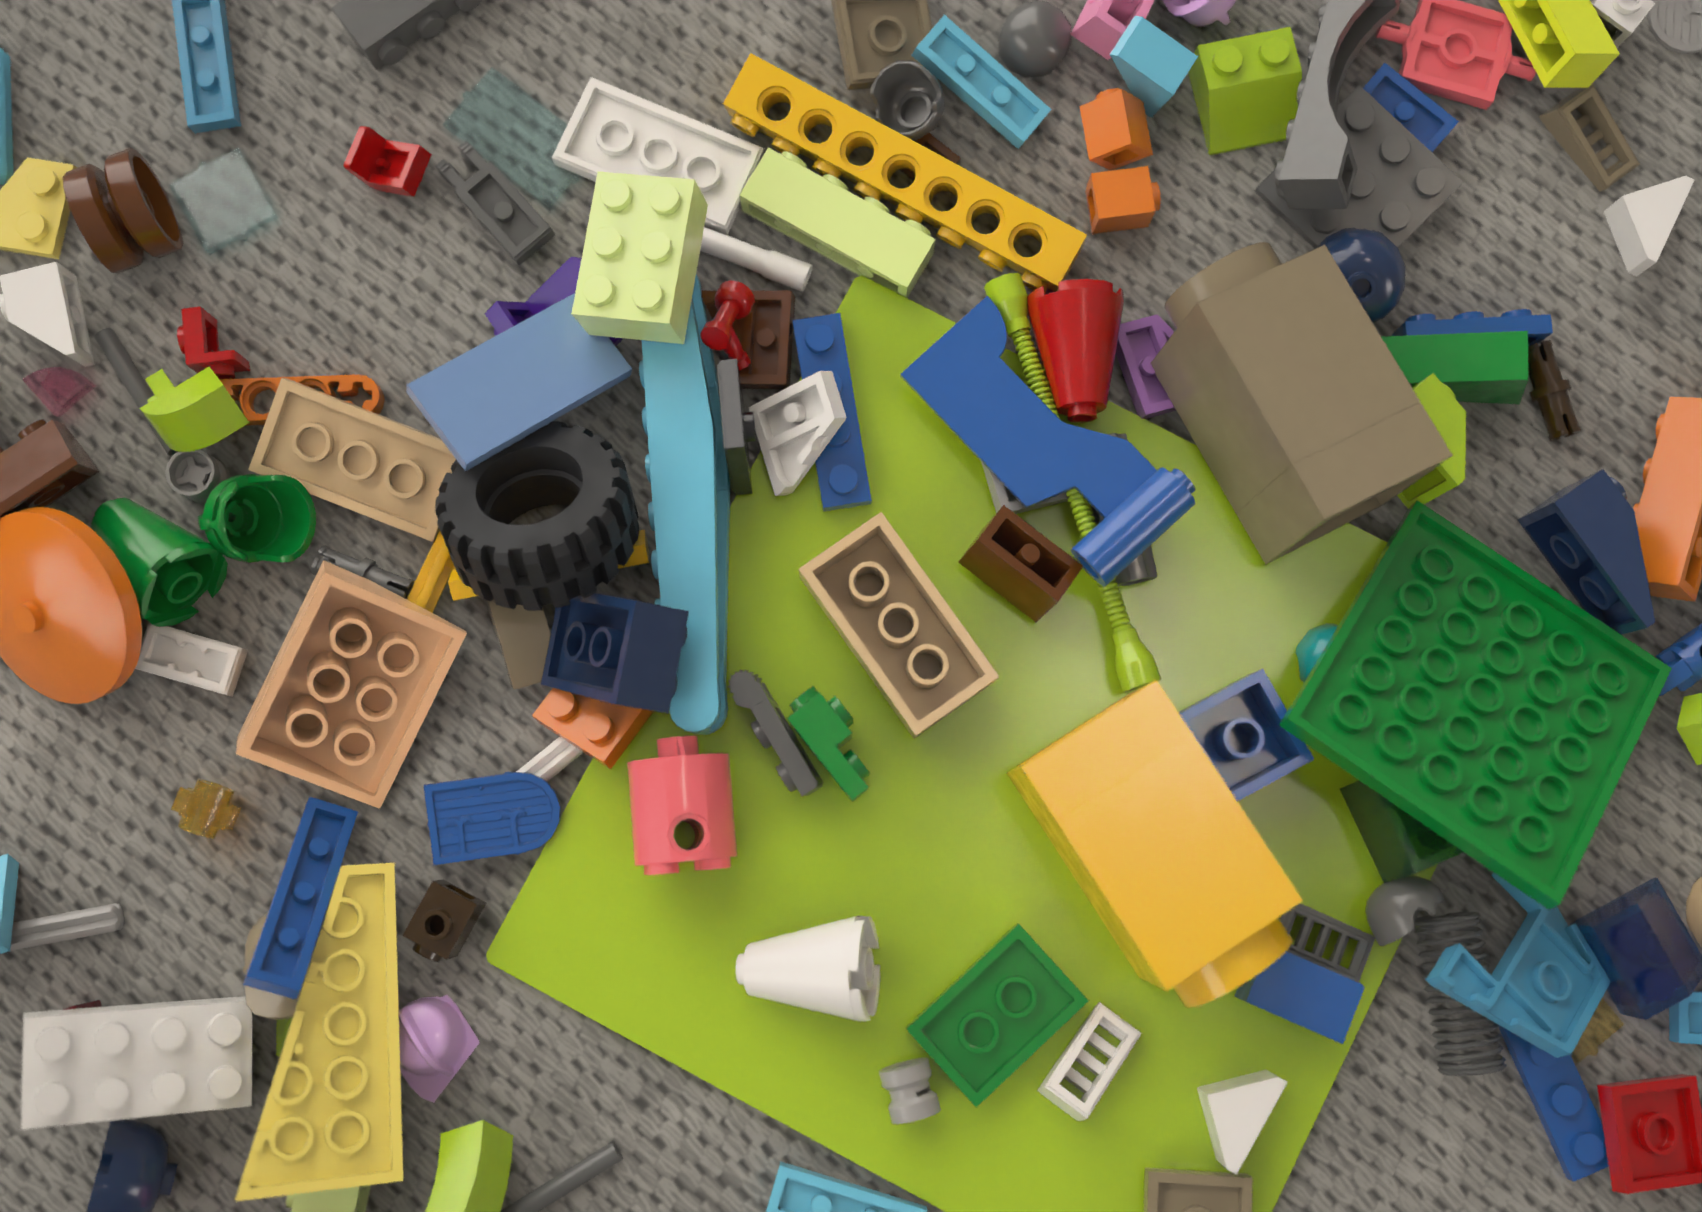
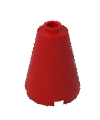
[1027,279,1124,423]

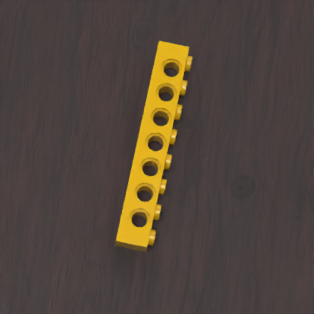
[723,53,1087,294]

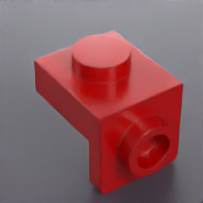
[344,126,432,197]
[177,306,250,379]

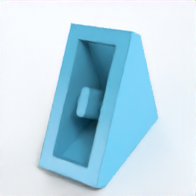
[1110,16,1198,118]

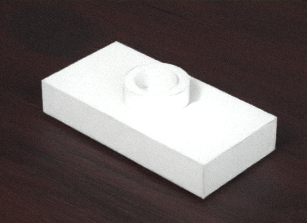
[135,622,248,697]

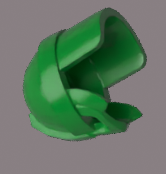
[198,474,316,563]

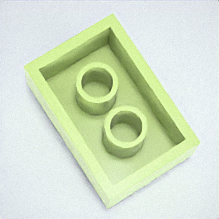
[572,172,708,344]

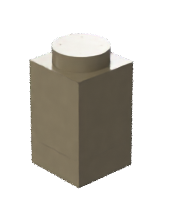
[1151,242,1453,565]

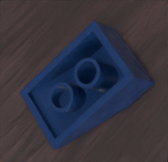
[1518,469,1656,635]
[541,593,689,713]

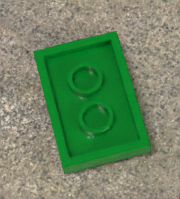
[906,923,1089,1108]

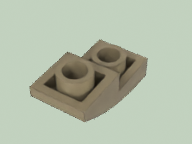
[487,599,551,690]

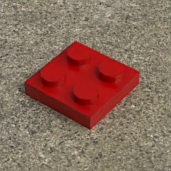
[1597,1074,1702,1194]

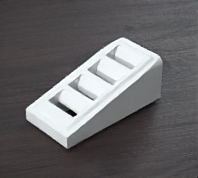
[1038,1002,1142,1121]

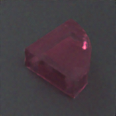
[22,367,96,418]

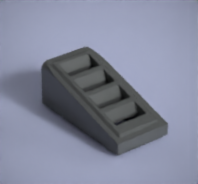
[1278,903,1375,983]

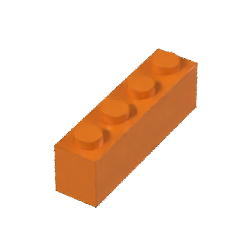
[1633,397,1702,602]

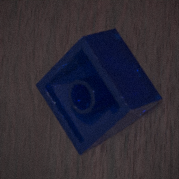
[1570,878,1702,1020]

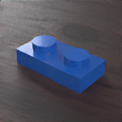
[1363,63,1459,152]

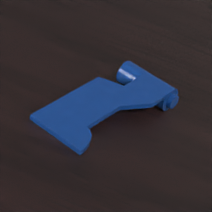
[900,296,1196,587]

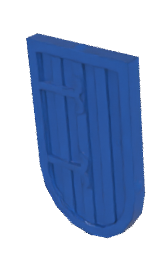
[424,771,561,865]

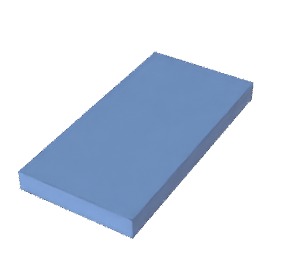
[406,293,632,472]

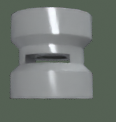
[165,449,230,504]
[879,1057,941,1124]

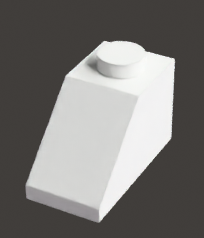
[0,262,95,367]

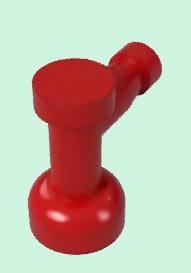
[700,280,755,370]

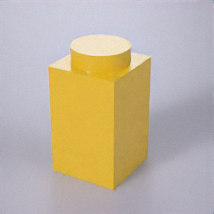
[1007,680,1303,1008]

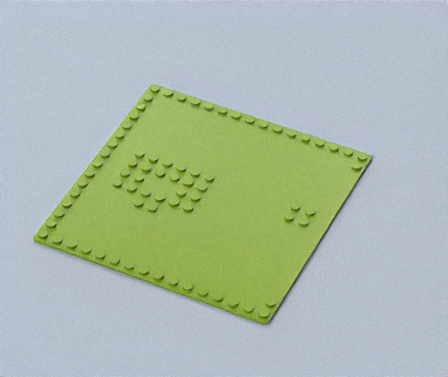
[486,276,1449,1212]

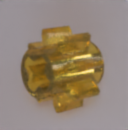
[171,778,242,839]

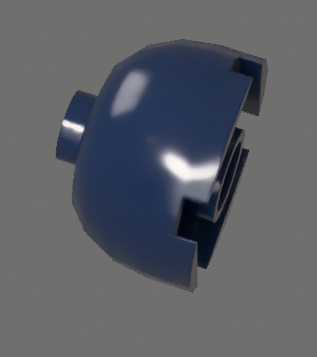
[1315,228,1406,323]
[87,1119,178,1212]

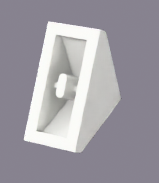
[1604,176,1694,277]
[1197,1070,1287,1175]

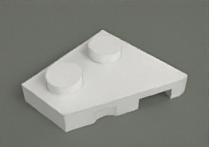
[748,371,847,496]

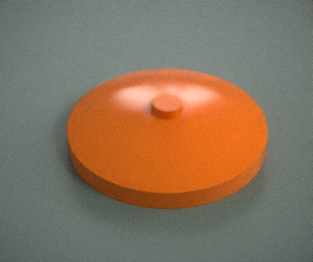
[0,507,142,704]

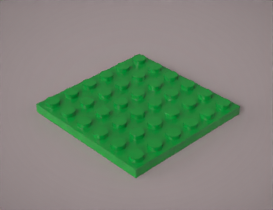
[1279,500,1672,910]

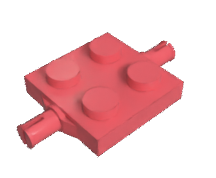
[1376,0,1536,110]

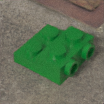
[787,686,870,802]

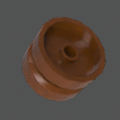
[63,148,183,274]

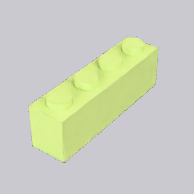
[739,147,936,298]

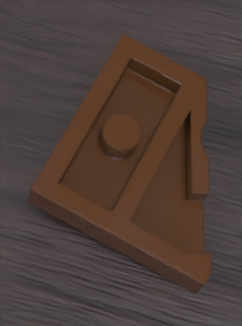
[701,290,795,389]

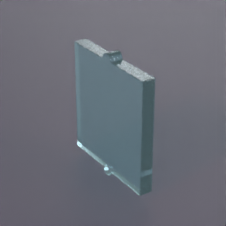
[170,148,278,255]

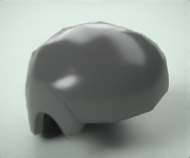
[998,0,1072,78]
[870,61,945,140]
[1365,875,1445,946]

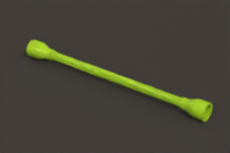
[984,273,1162,692]

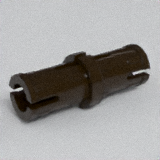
[1528,340,1582,441]

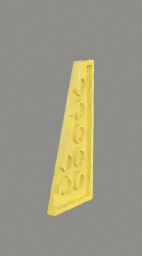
[235,863,403,1201]

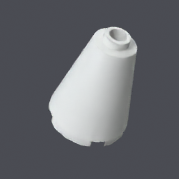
[736,916,880,1021]

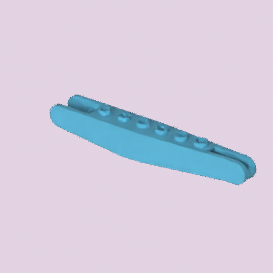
[639,275,730,735]

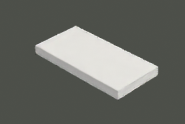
[552,77,764,235]

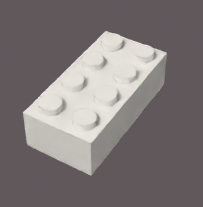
[21,997,252,1130]

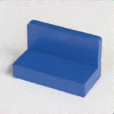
[1234,951,1364,1044]

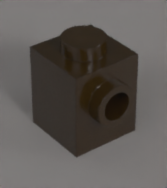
[402,879,486,962]

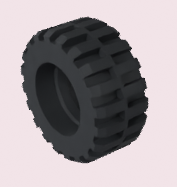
[435,421,640,611]

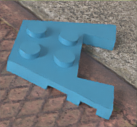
[1426,872,1611,1058]

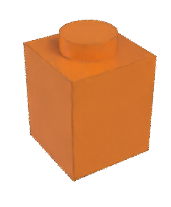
[1079,88,1153,170]
[1085,166,1161,234]

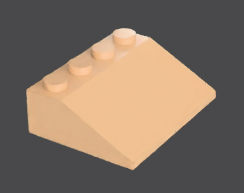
[236,560,467,809]

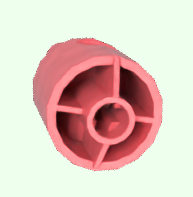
[628,736,737,875]

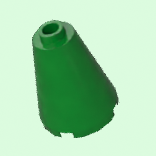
[91,498,228,627]

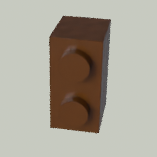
[958,505,1083,622]

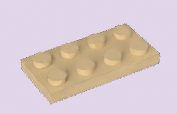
[248,378,456,542]

